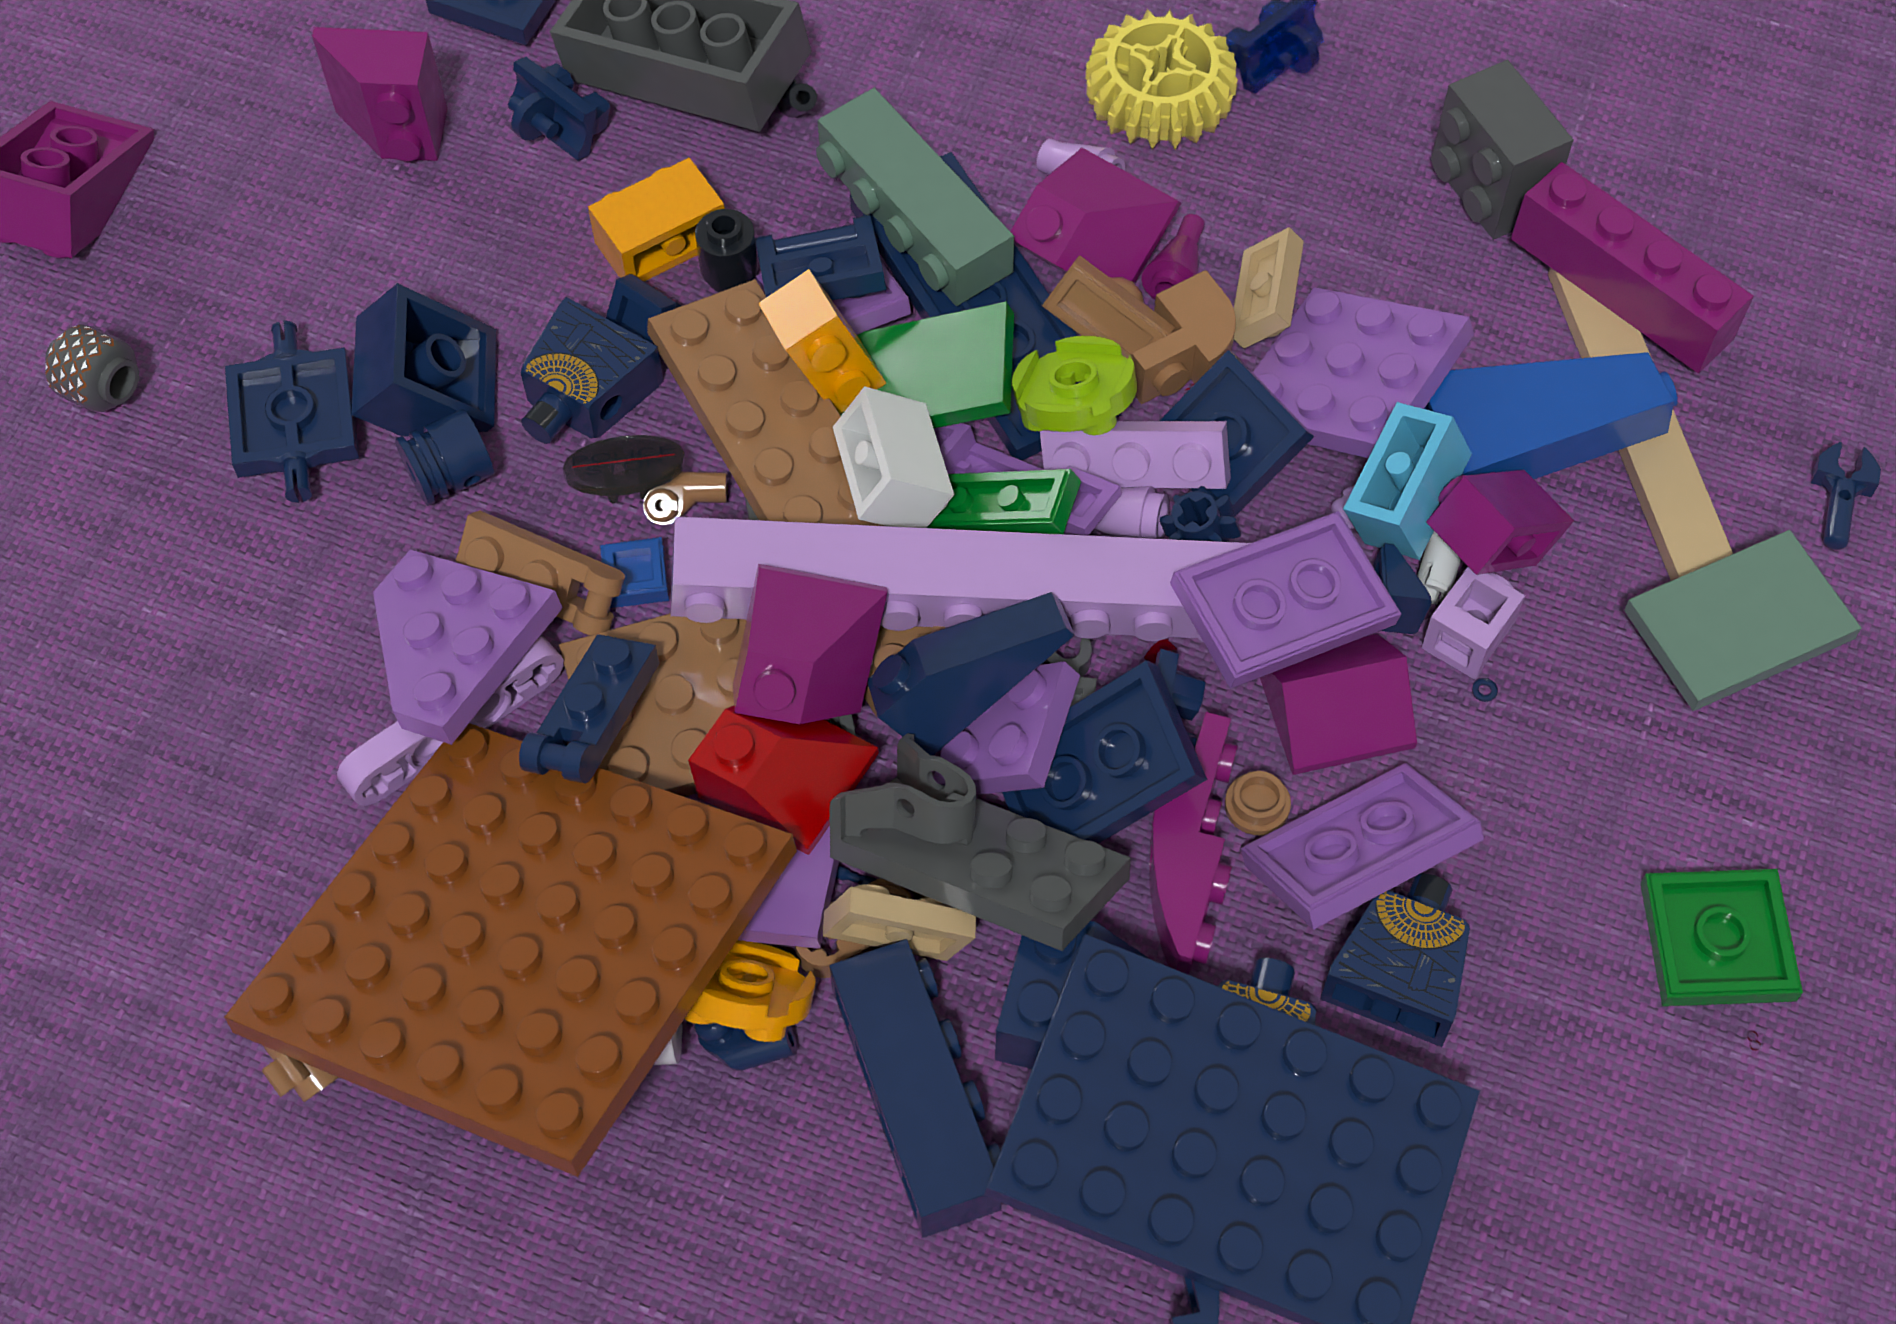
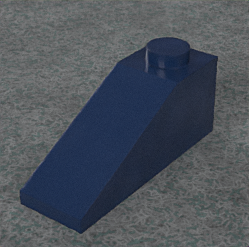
[867,592,1075,756]

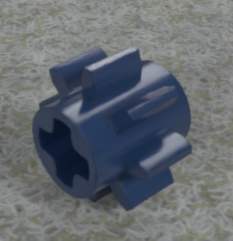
[1160,486,1241,542]

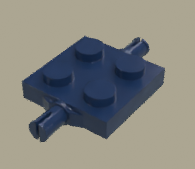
[225,321,359,503]

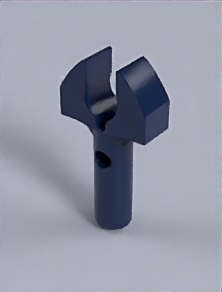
[1811,442,1881,550]

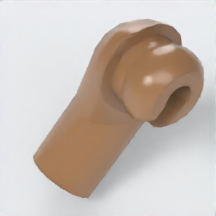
[643,471,728,526]

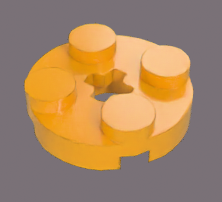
[685,941,816,1042]

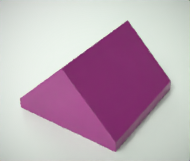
[1260,633,1417,775]

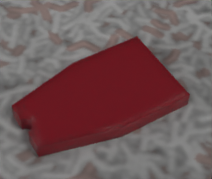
[1144,638,1177,664]

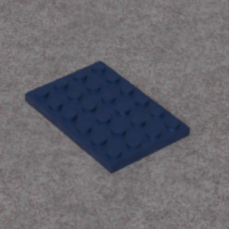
[984,934,1480,1324]

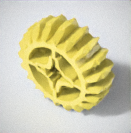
[1085,9,1238,149]

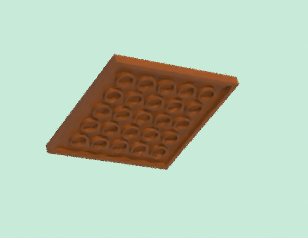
[224,723,797,1177]

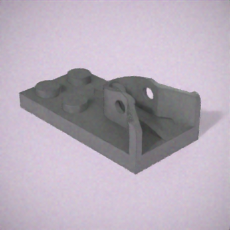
[830,734,1131,951]

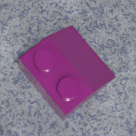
[312,27,448,161]

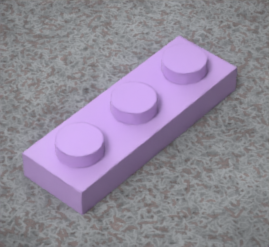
[1040,421,1231,489]

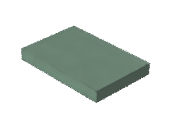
[1624,530,1862,711]

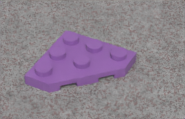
[373,550,563,745]

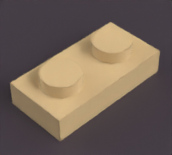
[1234,227,1304,349]
[823,885,976,961]

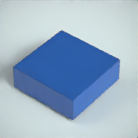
[600,537,669,608]

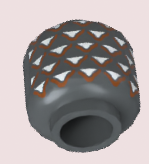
[45,324,139,412]

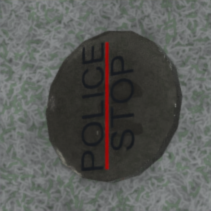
[562,435,686,504]

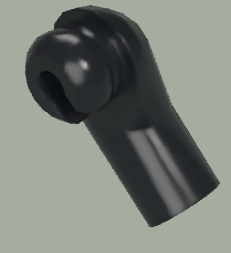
[777,73,817,117]

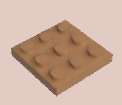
[559,613,747,797]

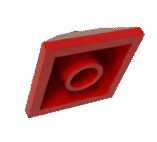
[688,705,879,855]

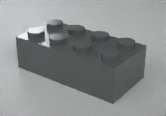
[550,0,812,132]

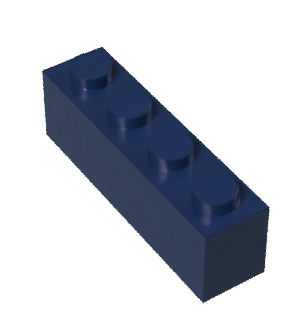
[829,939,1002,1238]

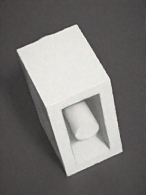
[833,386,954,528]

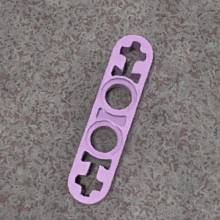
[337,634,564,806]

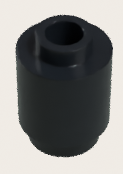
[695,209,758,292]

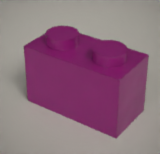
[1426,470,1574,575]

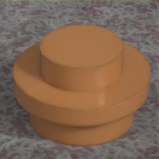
[1225,771,1291,835]

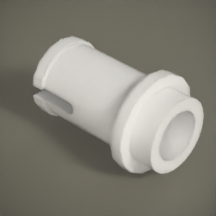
[1418,531,1461,605]

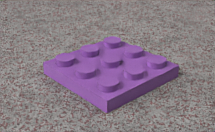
[1253,287,1474,458]

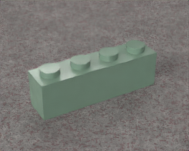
[816,88,1014,306]

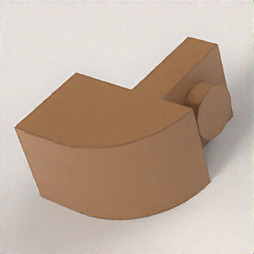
[1131,270,1236,405]

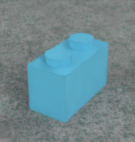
[1343,402,1472,560]

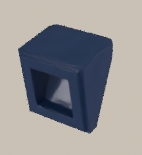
[1373,543,1432,634]

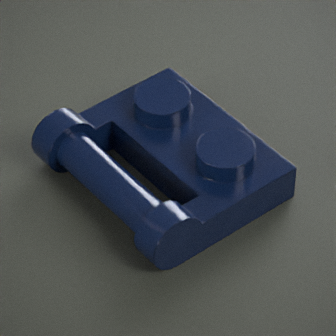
[755,215,887,301]

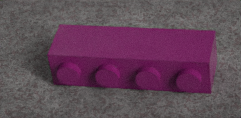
[1511,162,1754,374]

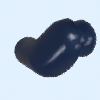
[695,1023,797,1071]

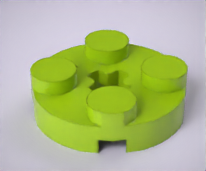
[1012,336,1137,436]

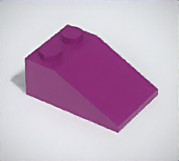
[0,101,154,258]

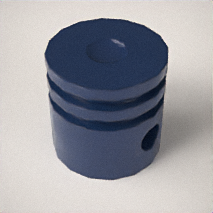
[395,409,495,506]

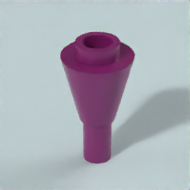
[1141,214,1205,300]

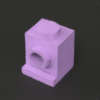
[1422,567,1525,680]

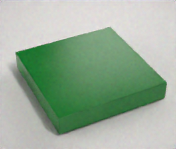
[1640,869,1803,1007]

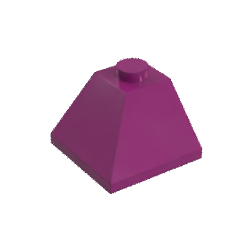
[1010,147,1181,283]
[733,564,888,724]

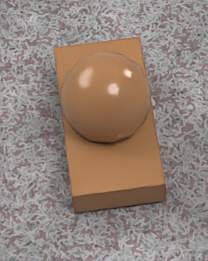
[1042,255,1175,358]

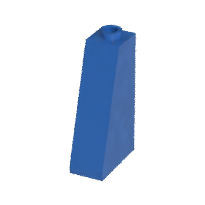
[1424,352,1678,479]

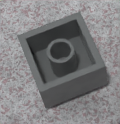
[1431,59,1574,240]

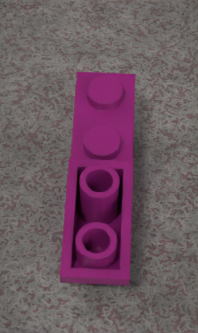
[1149,712,1238,975]

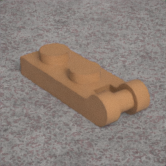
[456,510,625,635]

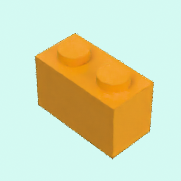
[588,157,725,282]
[758,269,886,414]

